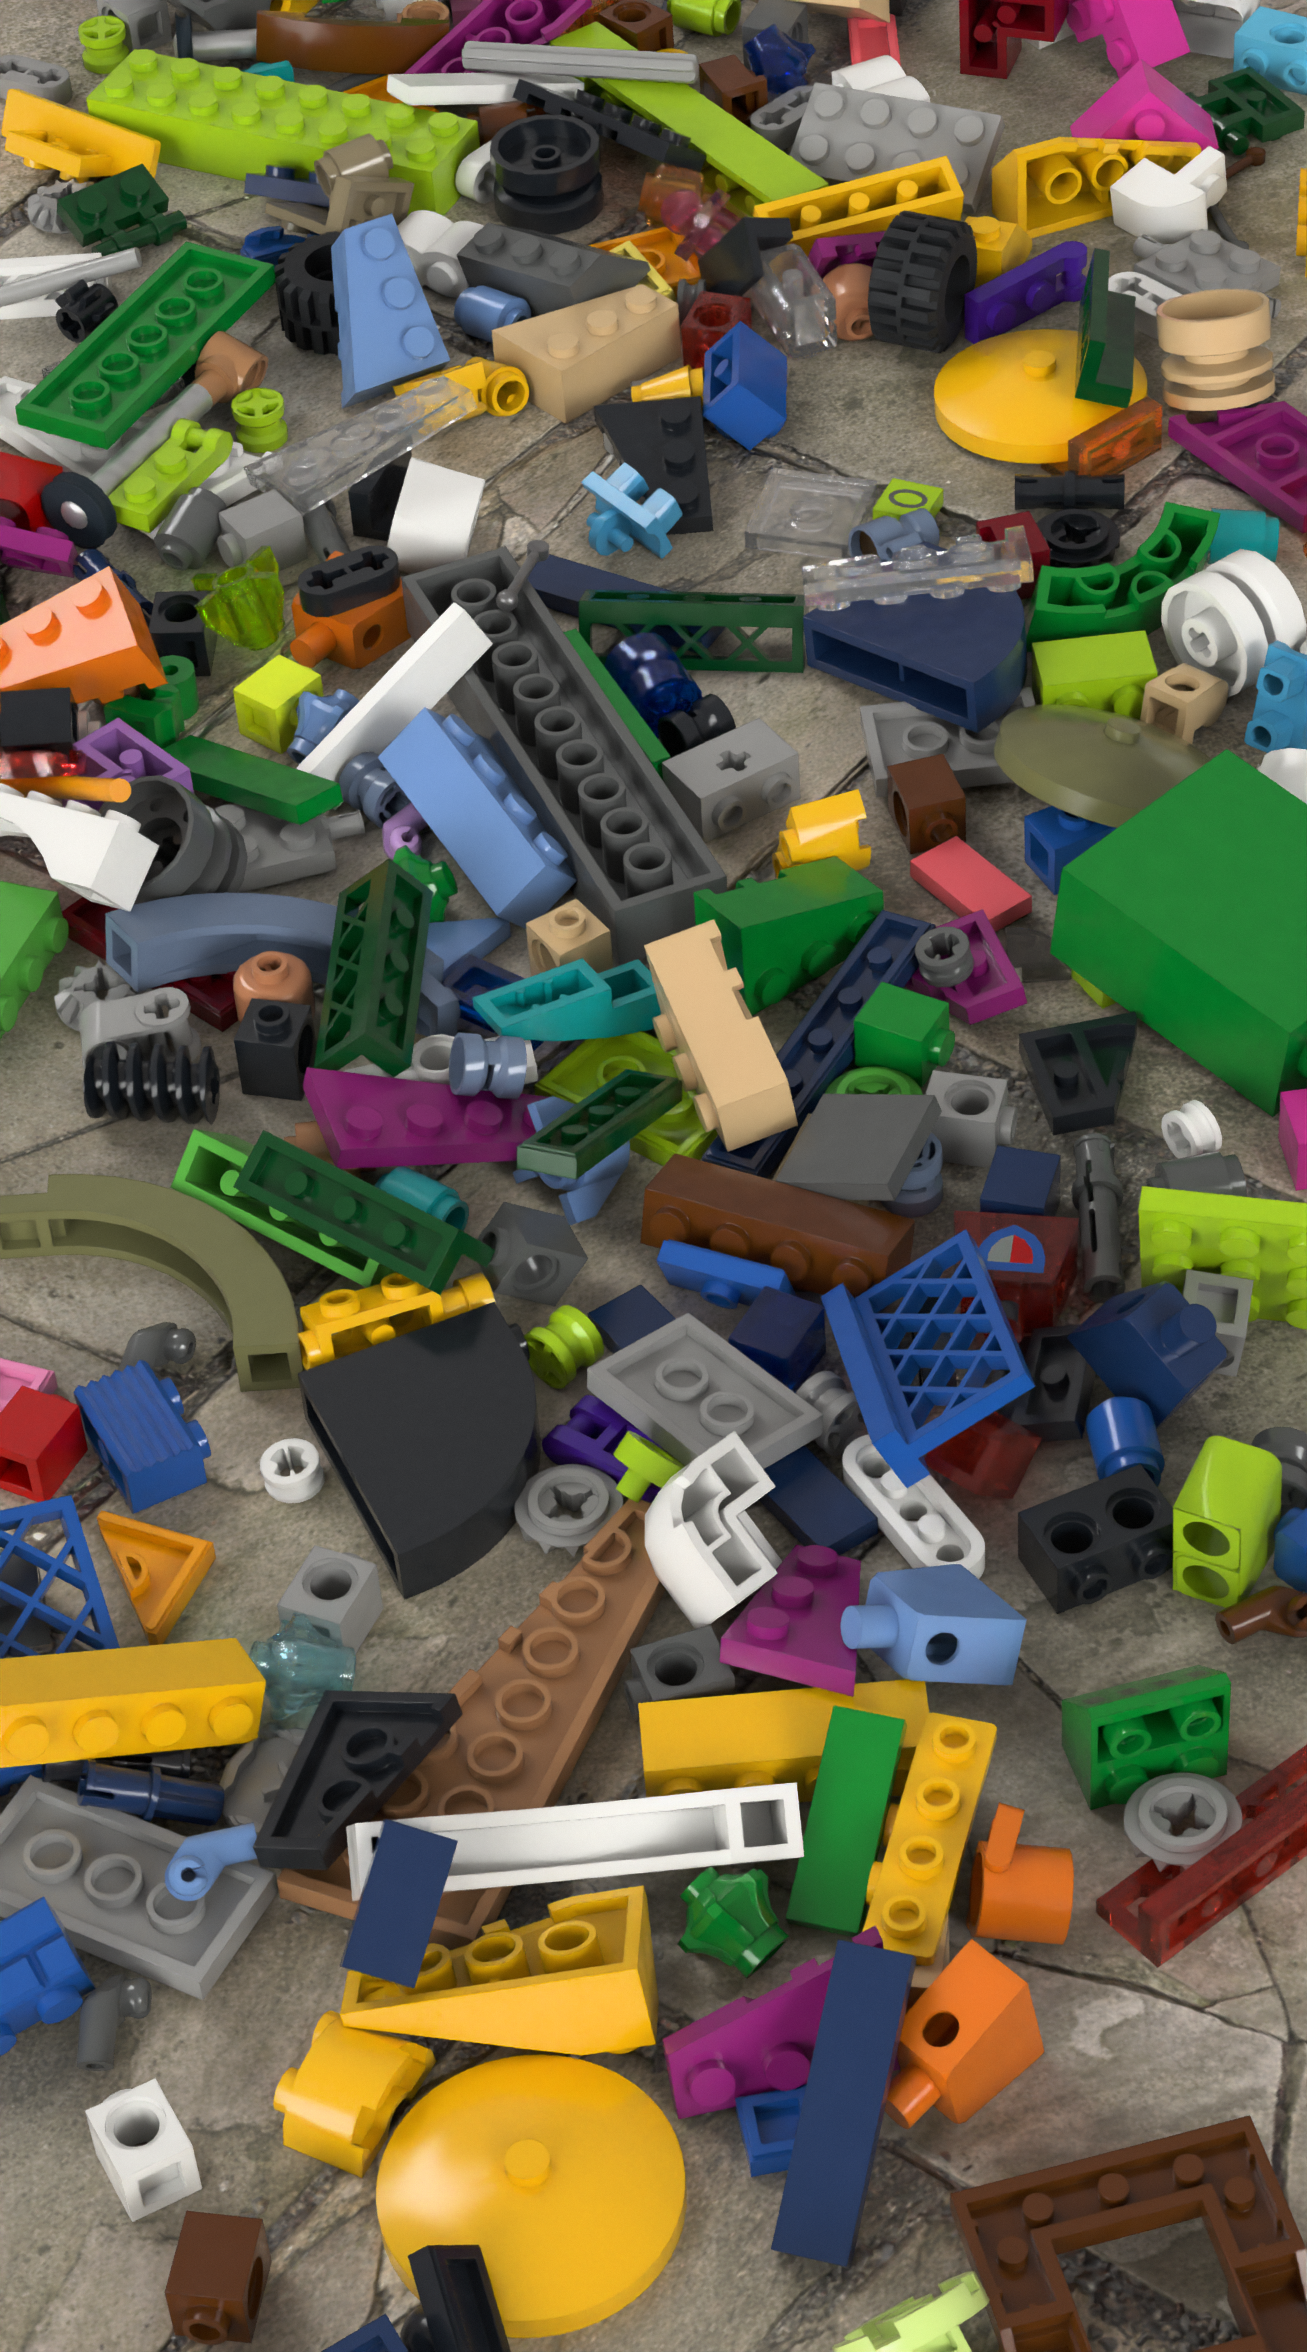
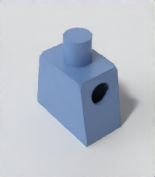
[840,1564,1027,1685]

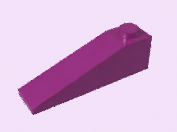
[404,0,592,107]

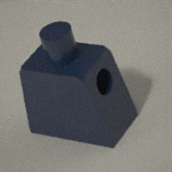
[1067,1281,1228,1430]

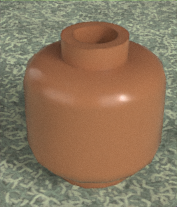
[817,263,874,341]
[233,951,315,1024]

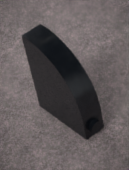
[298,1302,541,1600]

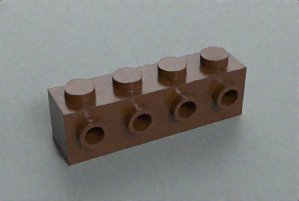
[640,1153,915,1311]

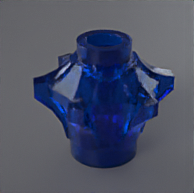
[743,23,816,95]

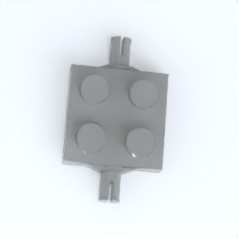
[1133,229,1281,320]
[214,804,365,893]

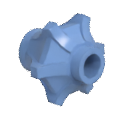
[287,689,360,765]

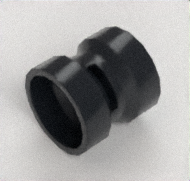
[657,694,736,758]

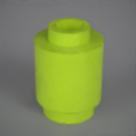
[667,0,741,37]

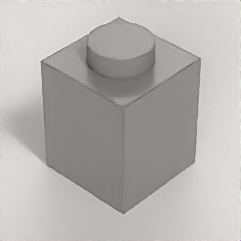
[217,489,308,583]

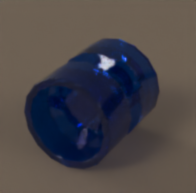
[604,633,702,739]

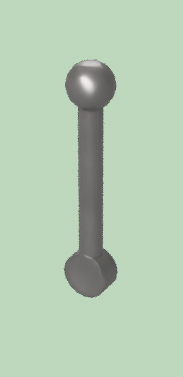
[496,540,549,612]

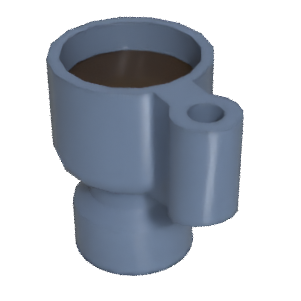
[848,508,940,574]

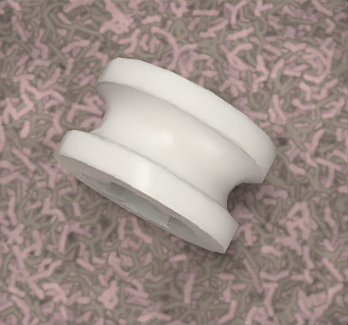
[1161,1100,1222,1159]
[260,1438,324,1503]

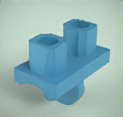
[581,462,683,559]
[1244,640,1307,753]

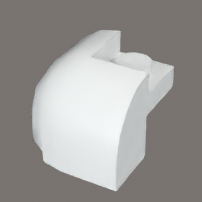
[645,1431,782,1629]

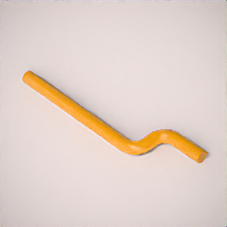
[0,774,131,803]

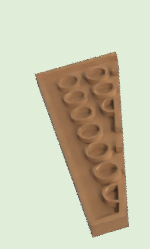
[277,1499,666,1950]

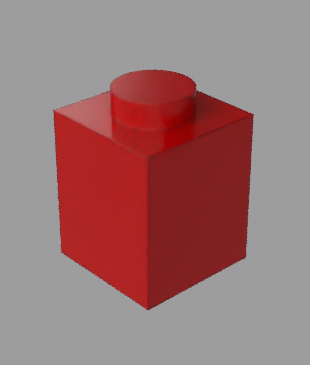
[0,1385,88,1502]

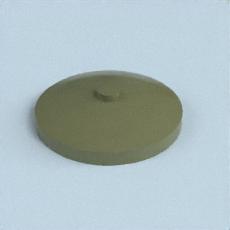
[994,704,1212,828]

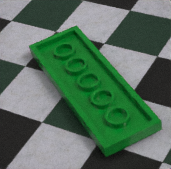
[15,241,276,450]

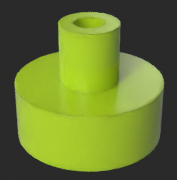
[613,1431,685,1503]

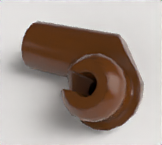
[1215,1585,1307,1644]

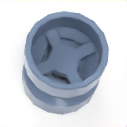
[338,752,411,828]
[449,1032,527,1099]
[881,1133,943,1218]

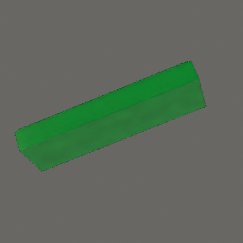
[786,1706,907,1937]

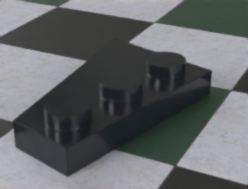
[594,396,713,535]
[253,1690,463,1870]

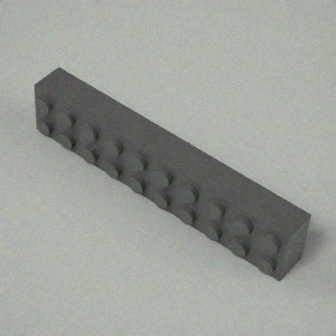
[401,546,728,966]

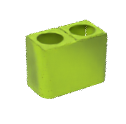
[1173,1436,1282,1608]

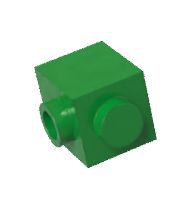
[854,982,955,1087]

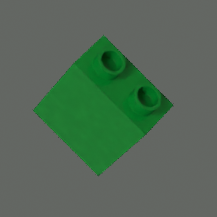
[1050,749,1307,1117]

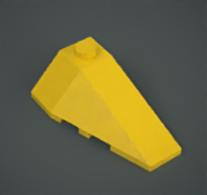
[992,137,1201,238]

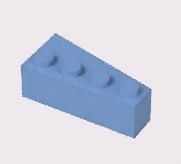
[378,707,577,929]

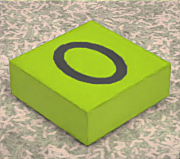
[873,478,944,520]

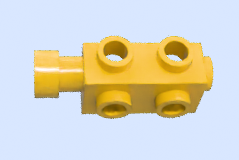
[297,1272,496,1370]

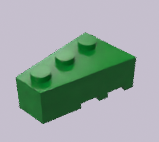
[693,856,884,1016]

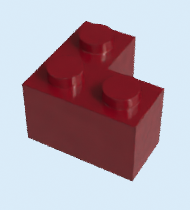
[959,0,1069,79]

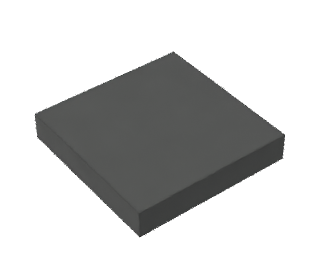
[775,1094,942,1201]

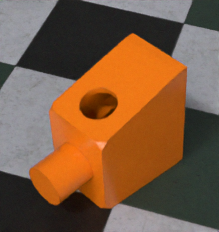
[290,551,411,669]
[885,1939,1045,2129]

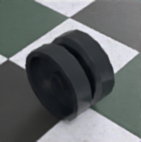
[490,114,604,235]

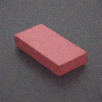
[847,14,901,66]
[910,836,1032,932]

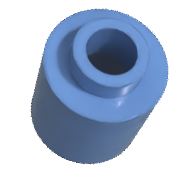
[454,285,532,343]

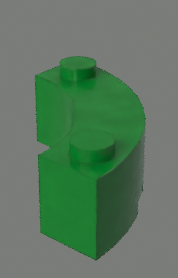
[1025,502,1221,652]

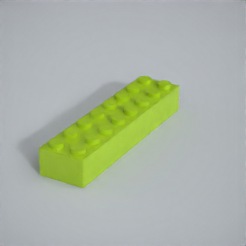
[86,49,480,216]

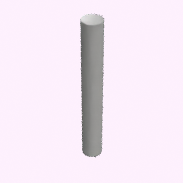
[0,247,143,307]

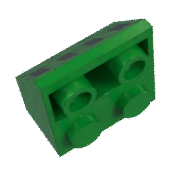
[1062,1665,1231,1810]

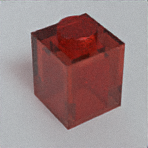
[925,1411,1042,1499]

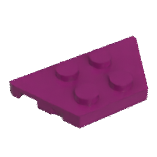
[1168,401,1307,534]

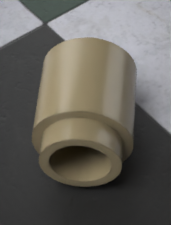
[314,133,393,199]

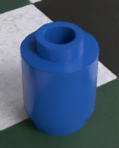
[1085,1396,1165,1487]

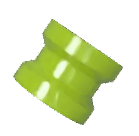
[78,16,129,74]
[231,388,288,453]
[523,1305,604,1389]

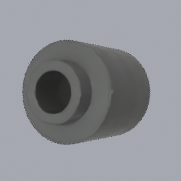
[154,487,228,571]
[1146,1151,1247,1197]

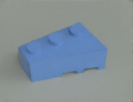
[331,213,451,409]

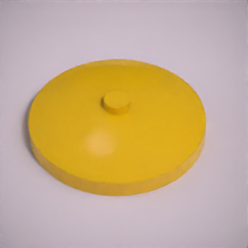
[934,329,1148,464]
[376,2054,687,2338]

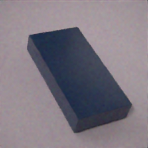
[339,1819,458,1988]

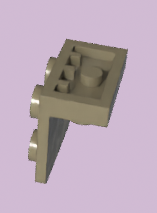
[265,175,414,235]

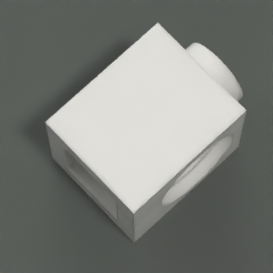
[85,2078,202,2222]

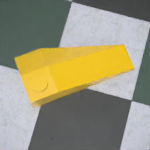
[340,1885,659,2056]

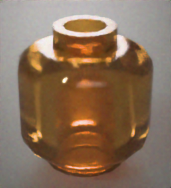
[637,164,714,235]

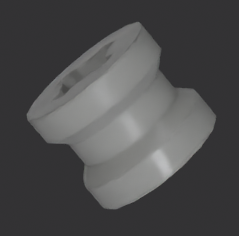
[796,1370,867,1456]

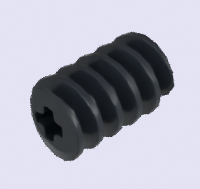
[83,1041,220,1125]

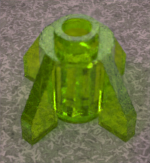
[190,546,285,651]

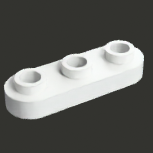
[842,1434,985,1579]

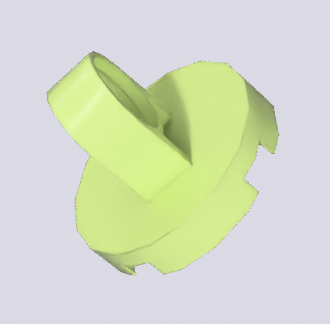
[832,2271,990,2352]

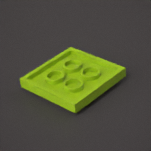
[1138,1186,1307,1330]

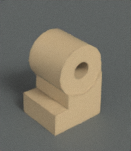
[1140,663,1229,744]

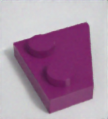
[905,909,1027,1025]

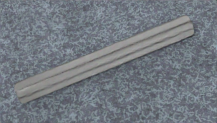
[462,41,699,84]

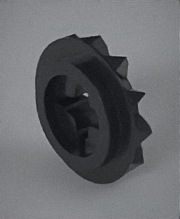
[1036,509,1120,568]

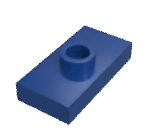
[656,1239,797,1317]

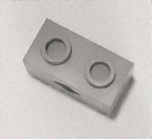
[662,718,800,843]

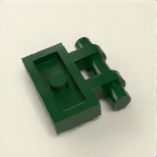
[1185,66,1305,155]
[56,163,187,256]

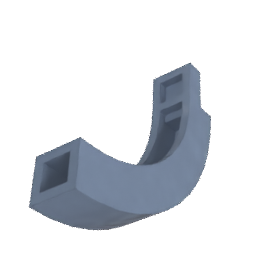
[105,892,461,1037]

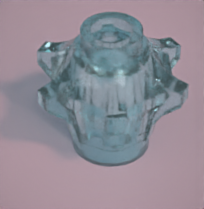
[249,1612,356,1721]

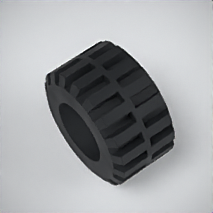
[868,211,977,353]
[274,231,342,356]

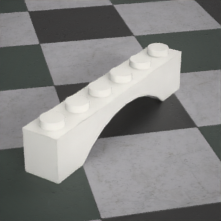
[0,783,159,912]
[346,1782,804,1901]

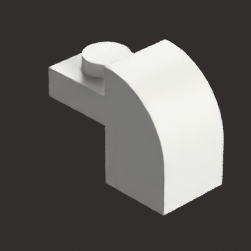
[1110,146,1227,244]

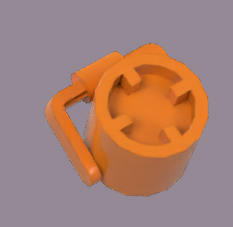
[966,1802,1074,1945]

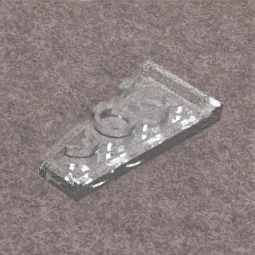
[243,375,477,516]
[801,525,1034,611]

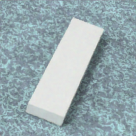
[387,72,584,106]
[296,602,493,810]

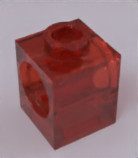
[681,291,752,369]

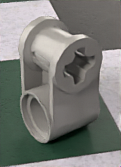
[79,987,202,1069]

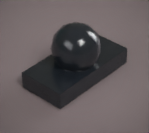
[400,2245,511,2352]

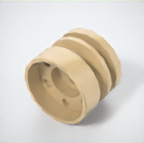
[1156,289,1275,411]

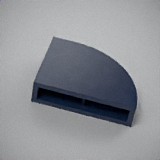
[803,541,1028,733]

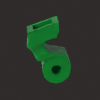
[103,655,200,749]

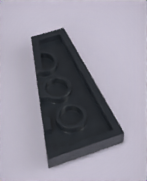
[512,79,707,175]

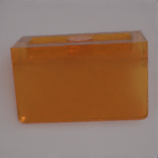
[1041,396,1162,475]

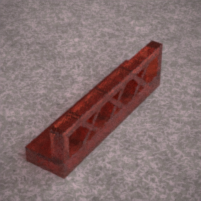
[1096,1745,1307,1968]

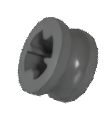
[677,279,706,327]
[915,927,974,987]

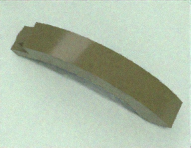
[0,1174,305,1392]

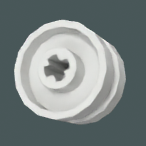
[1161,549,1307,697]

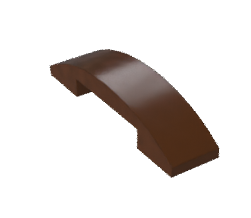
[256,10,450,74]

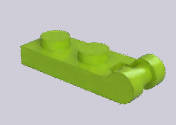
[108,418,233,533]

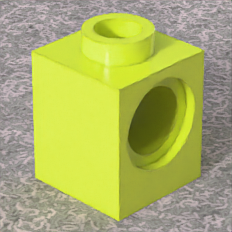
[233,654,324,754]

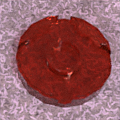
[0,749,88,779]

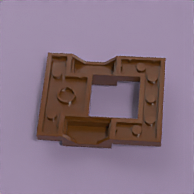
[950,2115,1307,2352]

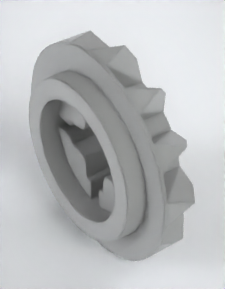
[27,178,94,234]
[54,958,152,1031]
[515,1464,624,1557]
[1124,1773,1242,1876]

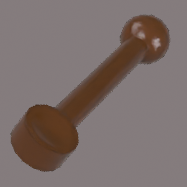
[1226,147,1266,180]

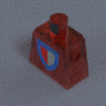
[954,1210,1079,1343]

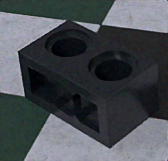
[1018,1464,1173,1614]

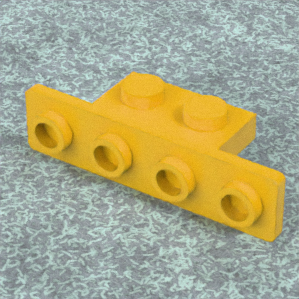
[1,89,161,184]
[862,1712,997,1966]

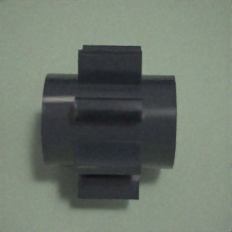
[55,279,119,343]

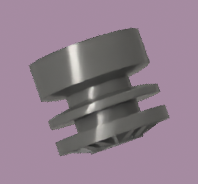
[98,775,248,904]

